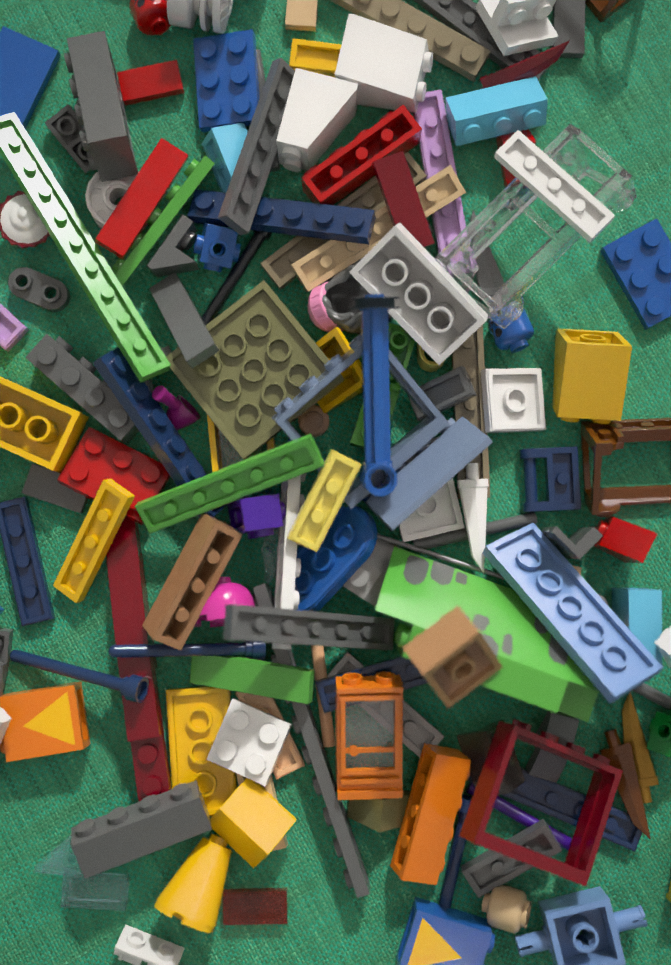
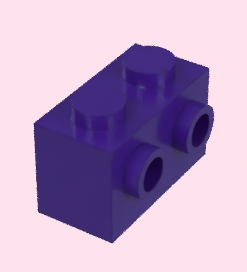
[227,494,286,539]

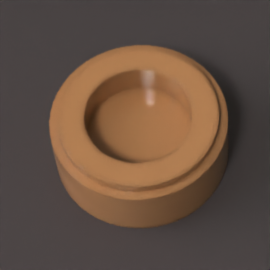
[298,405,329,437]

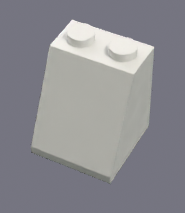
[335,14,433,113]
[276,68,358,172]

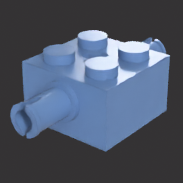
[514,886,647,965]

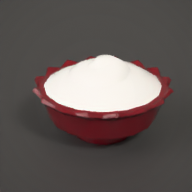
[0,190,50,249]

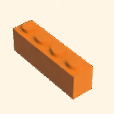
[390,743,471,885]

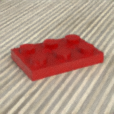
[57,427,170,525]

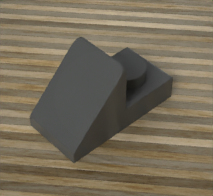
[147,215,199,277]

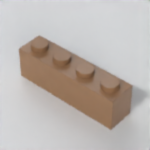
[142,513,243,650]

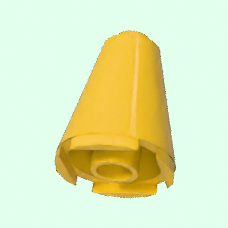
[154,833,232,933]

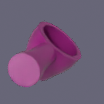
[152,385,200,431]

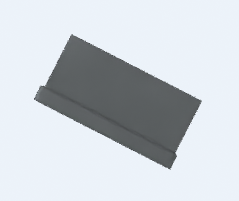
[541,526,603,559]

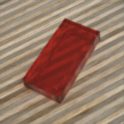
[223,888,288,925]

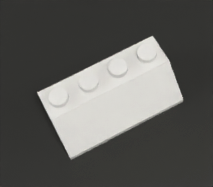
[349,222,488,365]

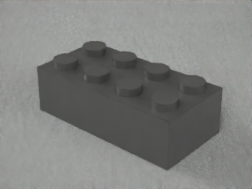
[64,31,138,182]

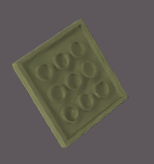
[166,280,344,460]

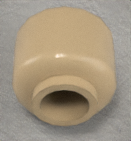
[482,885,532,933]

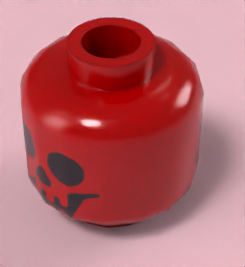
[129,0,171,36]

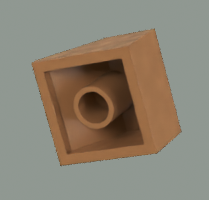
[403,606,503,709]

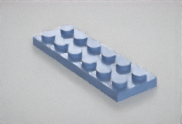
[483,523,663,704]

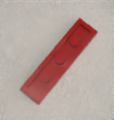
[95,138,189,259]

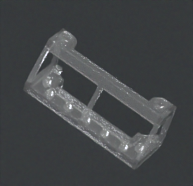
[436,124,637,329]

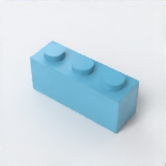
[446,76,548,146]

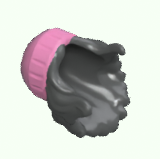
[307,265,392,335]

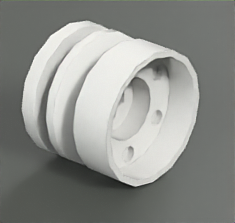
[167,0,233,34]

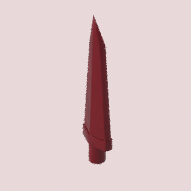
[479,40,570,90]

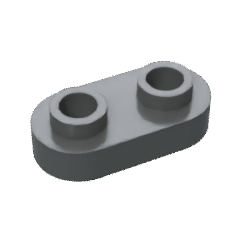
[8,267,70,312]

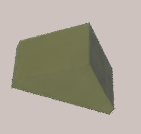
[347,790,411,832]

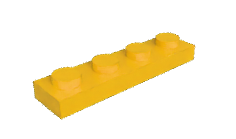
[53,479,135,603]

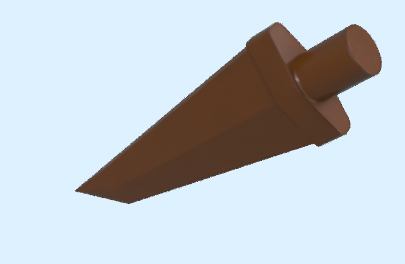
[599,729,651,840]

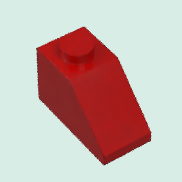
[594,517,657,563]

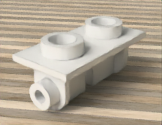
[114,925,185,965]

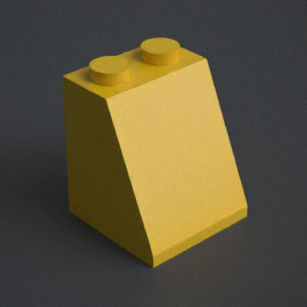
[552,328,632,424]

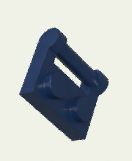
[519,446,581,512]

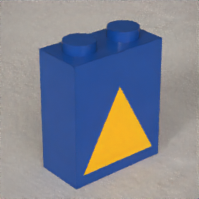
[396,897,495,965]

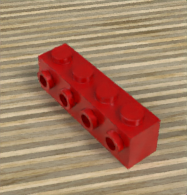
[301,104,422,205]

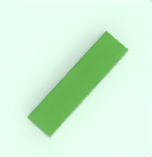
[190,656,314,704]

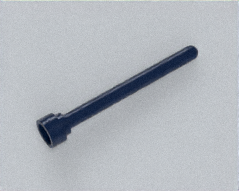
[108,641,266,661]
[10,650,149,703]
[438,794,473,908]

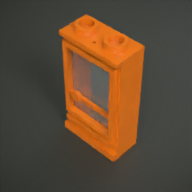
[335,672,404,800]

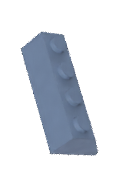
[365,416,493,531]

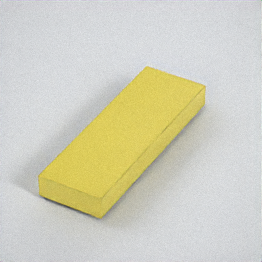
[287,449,362,552]

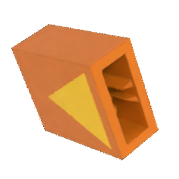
[0,681,91,762]

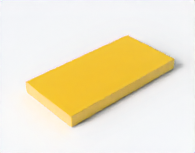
[166,686,237,816]

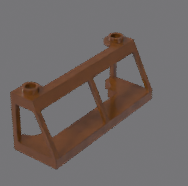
[581,418,671,517]

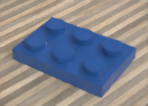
[193,29,260,132]
[600,218,671,330]

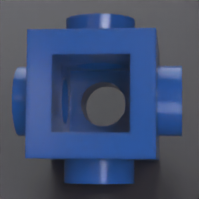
[193,223,240,272]

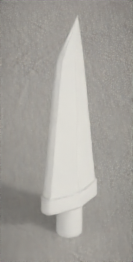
[457,463,489,574]

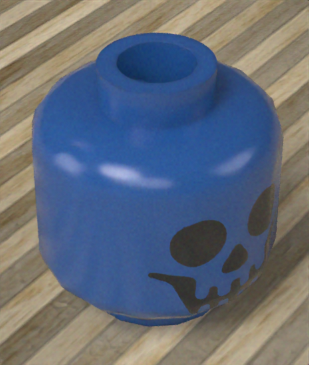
[488,304,534,353]

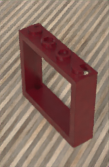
[459,719,623,886]

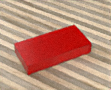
[117,59,185,106]

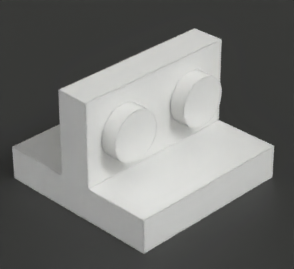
[476,0,558,56]

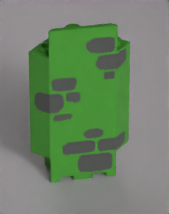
[375,546,600,722]

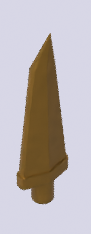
[621,691,659,803]

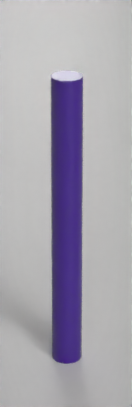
[466,782,572,851]

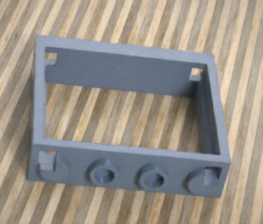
[272,333,449,509]

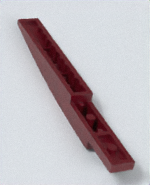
[106,517,172,802]

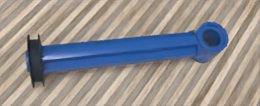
[349,294,400,497]

